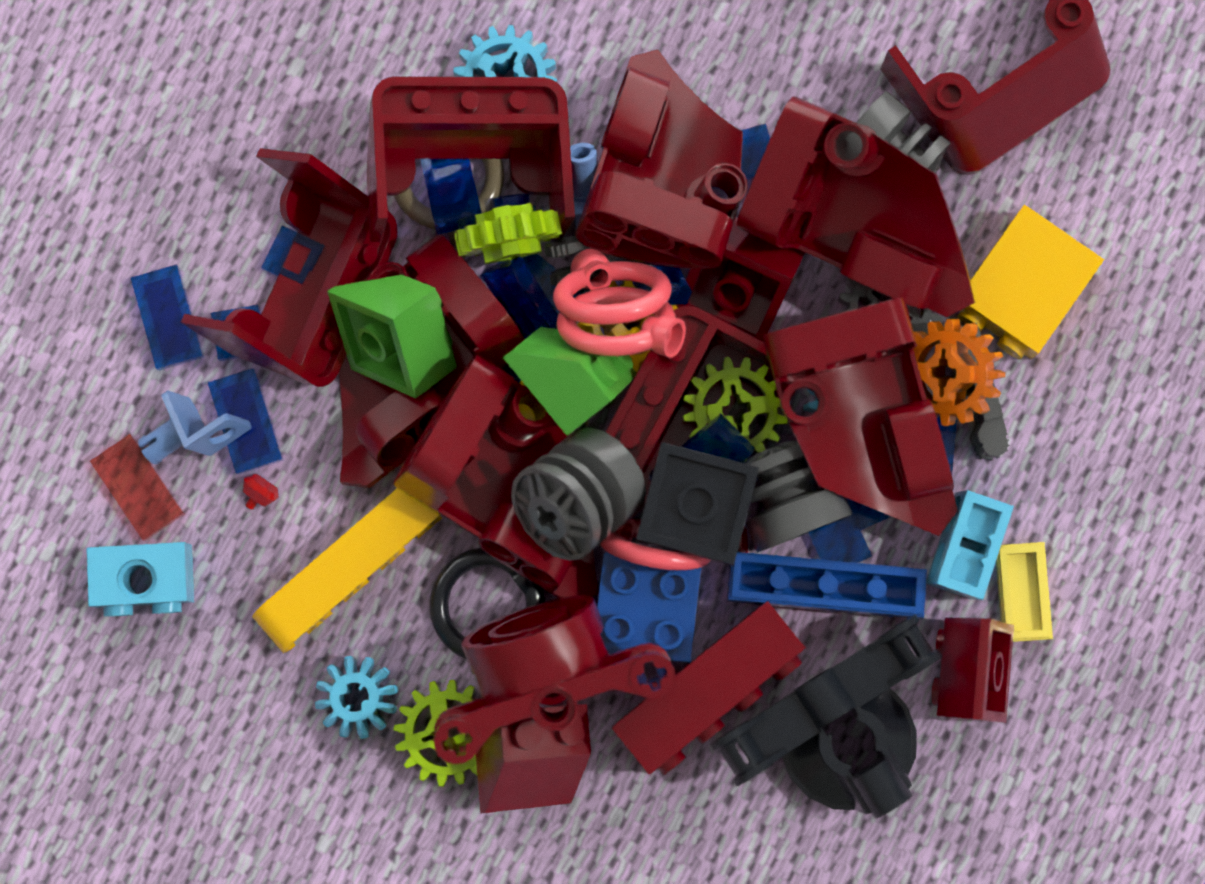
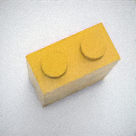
[957,204,1105,360]

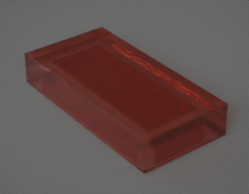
[90,434,185,541]

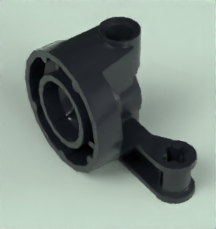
[710,614,943,819]

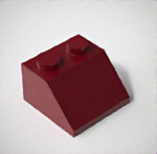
[675,217,805,342]
[931,617,1014,723]
[476,704,591,813]

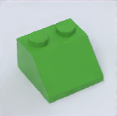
[327,275,457,399]
[503,327,637,436]

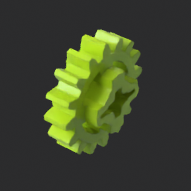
[454,203,562,264]
[682,357,788,462]
[393,680,477,787]

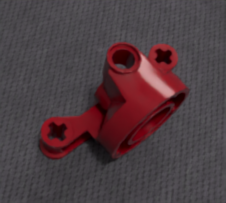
[434,595,675,765]

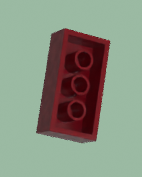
[611,601,806,776]

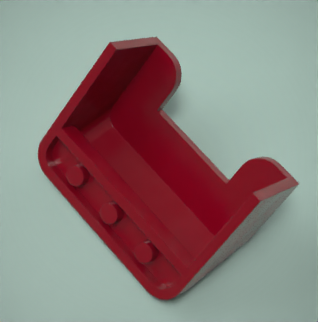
[606,306,796,508]

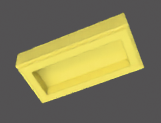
[996,542,1053,642]

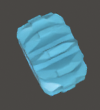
[315,656,399,739]

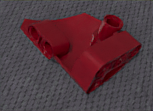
[575,49,748,269]
[339,232,525,489]
[762,297,958,536]

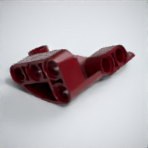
[737,96,976,317]
[393,354,599,598]

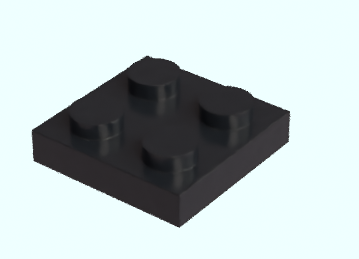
[636,442,759,566]

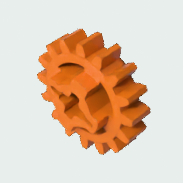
[914,319,1005,426]

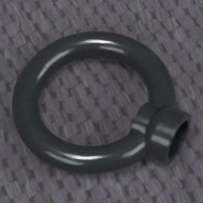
[429,548,545,660]

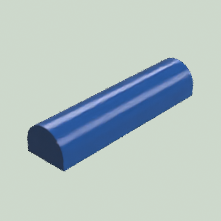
[727,552,927,620]

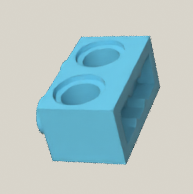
[926,490,1014,600]

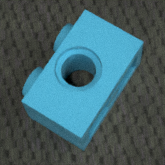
[86,542,194,617]

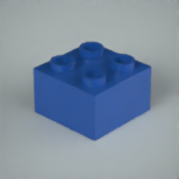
[597,553,701,663]

